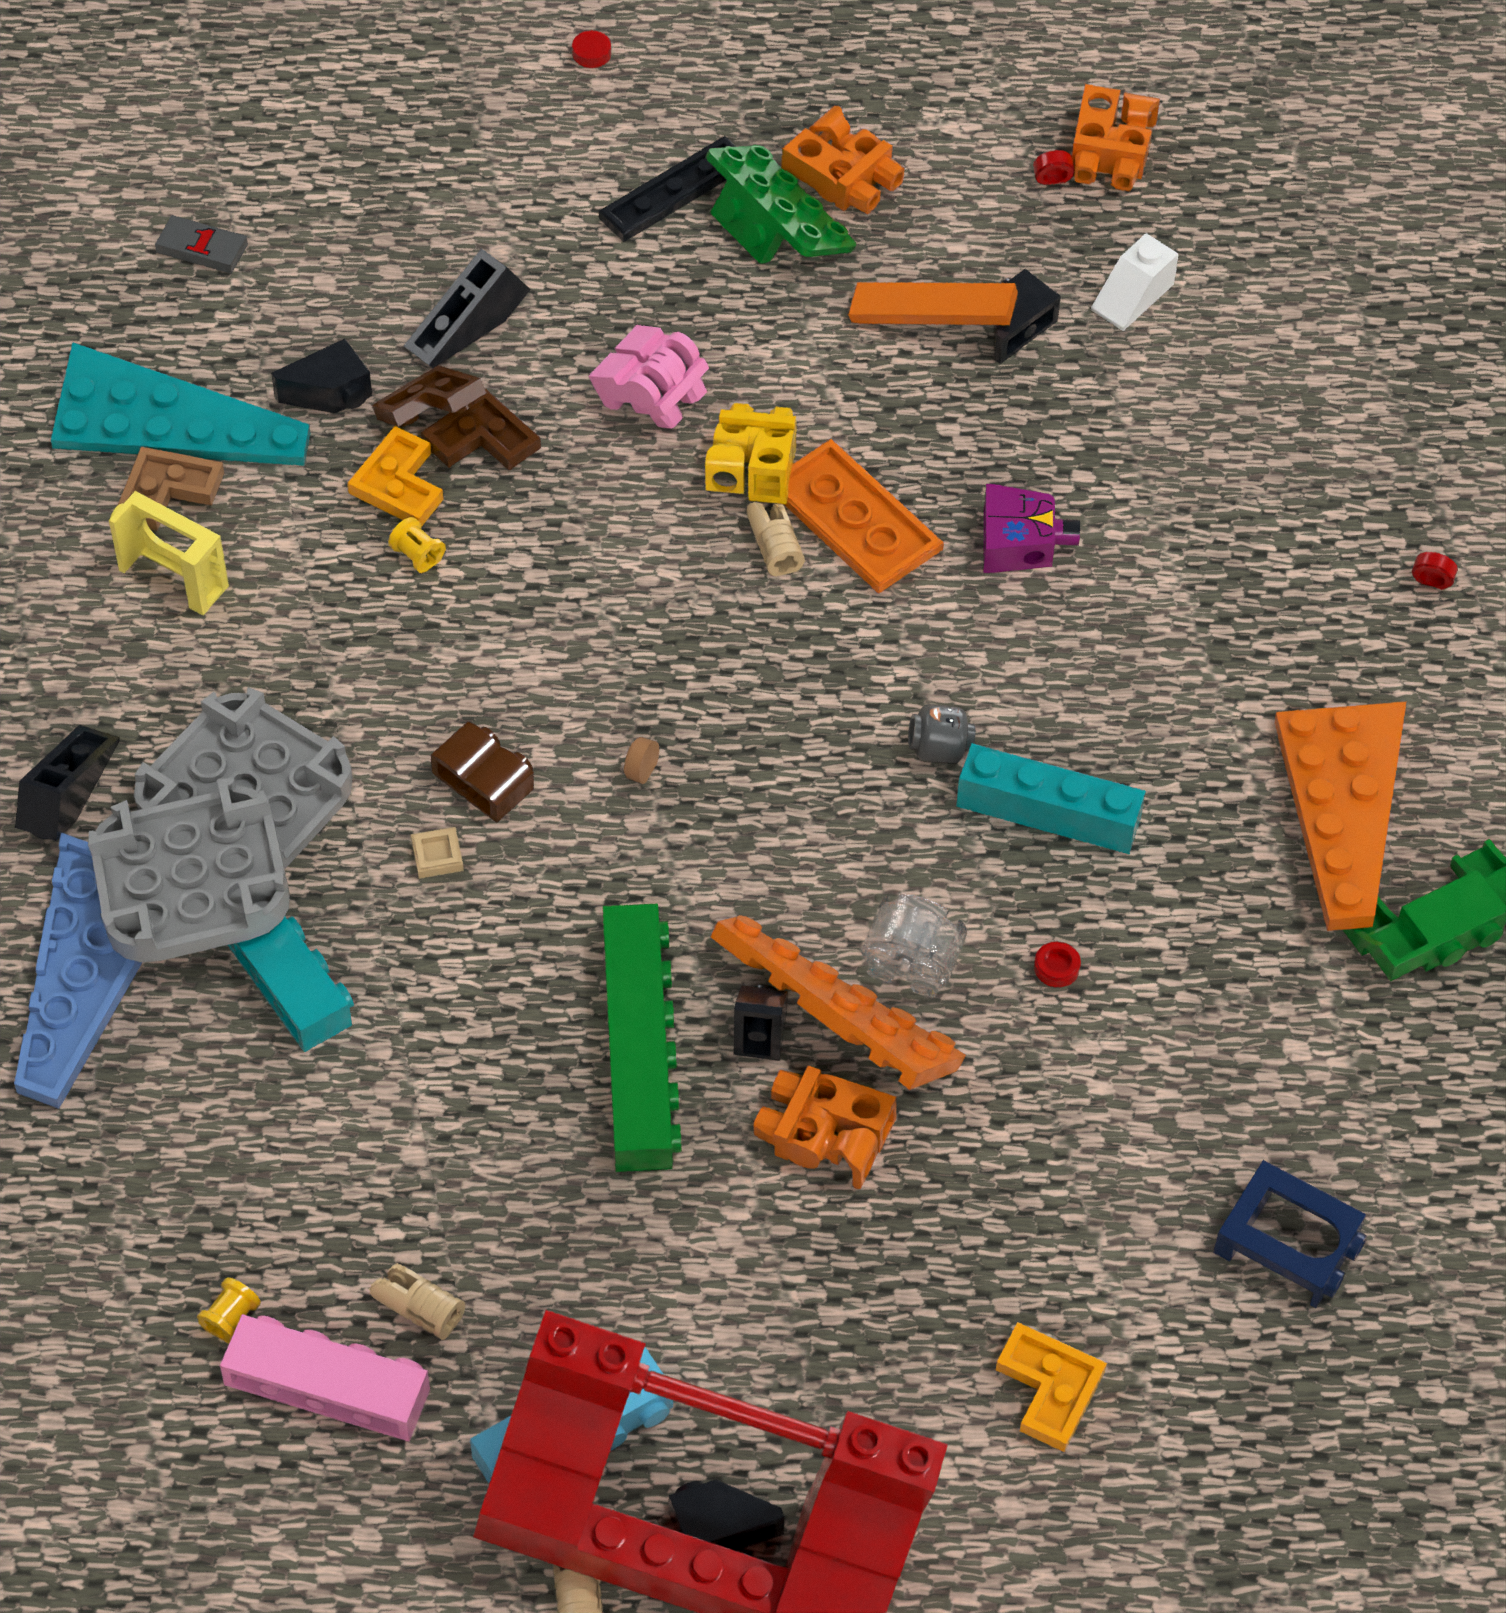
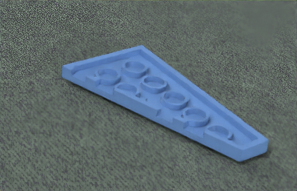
[14,833,142,1109]

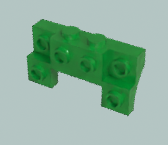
[1343,839,1506,982]

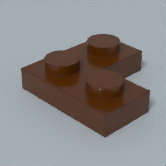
[371,365,487,427]
[421,389,541,470]

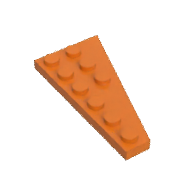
[1275,701,1407,931]
[711,915,966,1090]

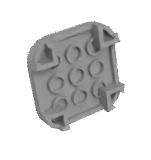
[134,687,353,869]
[88,778,290,962]

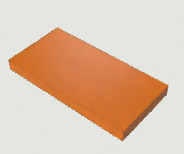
[784,439,944,594]

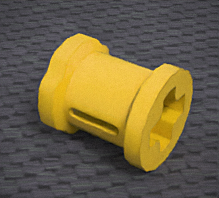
[388,517,446,573]
[197,1277,261,1343]

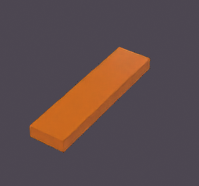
[848,282,1018,325]

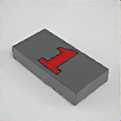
[155,215,248,274]

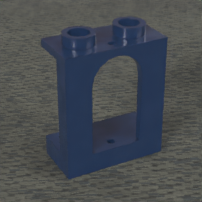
[1213,1160,1367,1308]

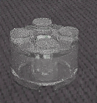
[861,894,968,998]

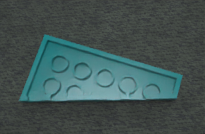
[51,342,311,466]

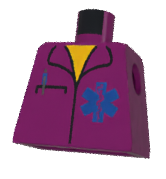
[983,484,1080,573]

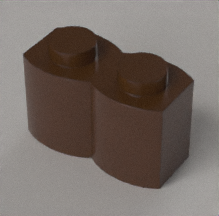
[431,722,534,823]

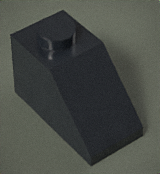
[994,268,1061,364]
[271,339,372,413]
[733,985,788,1061]
[669,1479,785,1551]

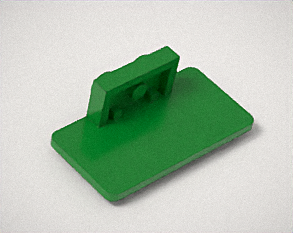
[706,144,856,264]

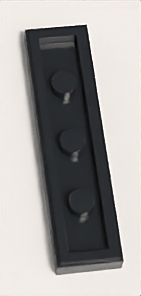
[598,136,736,242]

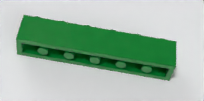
[603,903,682,1172]

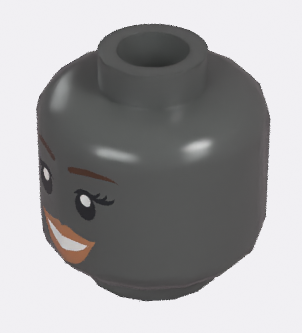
[908,704,976,764]

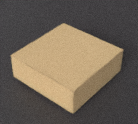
[411,827,464,879]

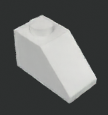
[1091,233,1179,331]

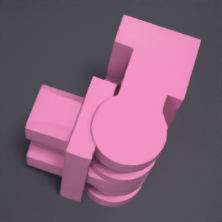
[588,325,709,429]

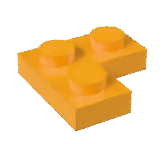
[347,426,444,527]
[996,1322,1107,1452]

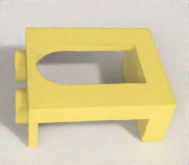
[109,491,229,615]

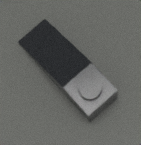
[404,248,531,368]
[15,725,120,841]

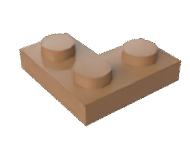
[117,447,224,531]

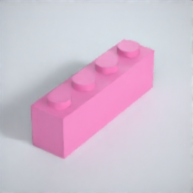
[220,1314,430,1442]

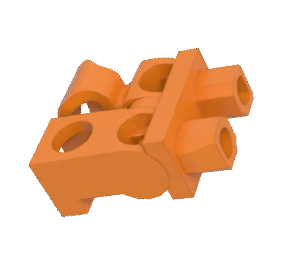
[1072,84,1160,191]
[781,106,905,215]
[753,1066,897,1189]

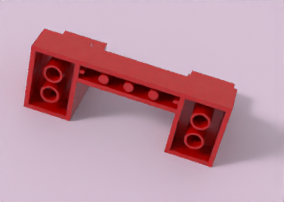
[473,1310,948,1613]

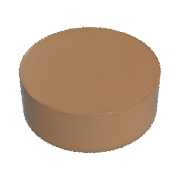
[624,737,659,784]

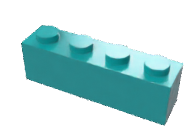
[956,743,1146,854]
[227,916,354,1053]

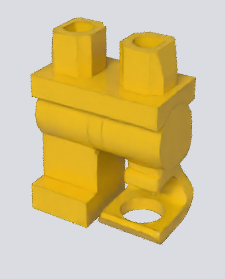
[705,403,796,504]

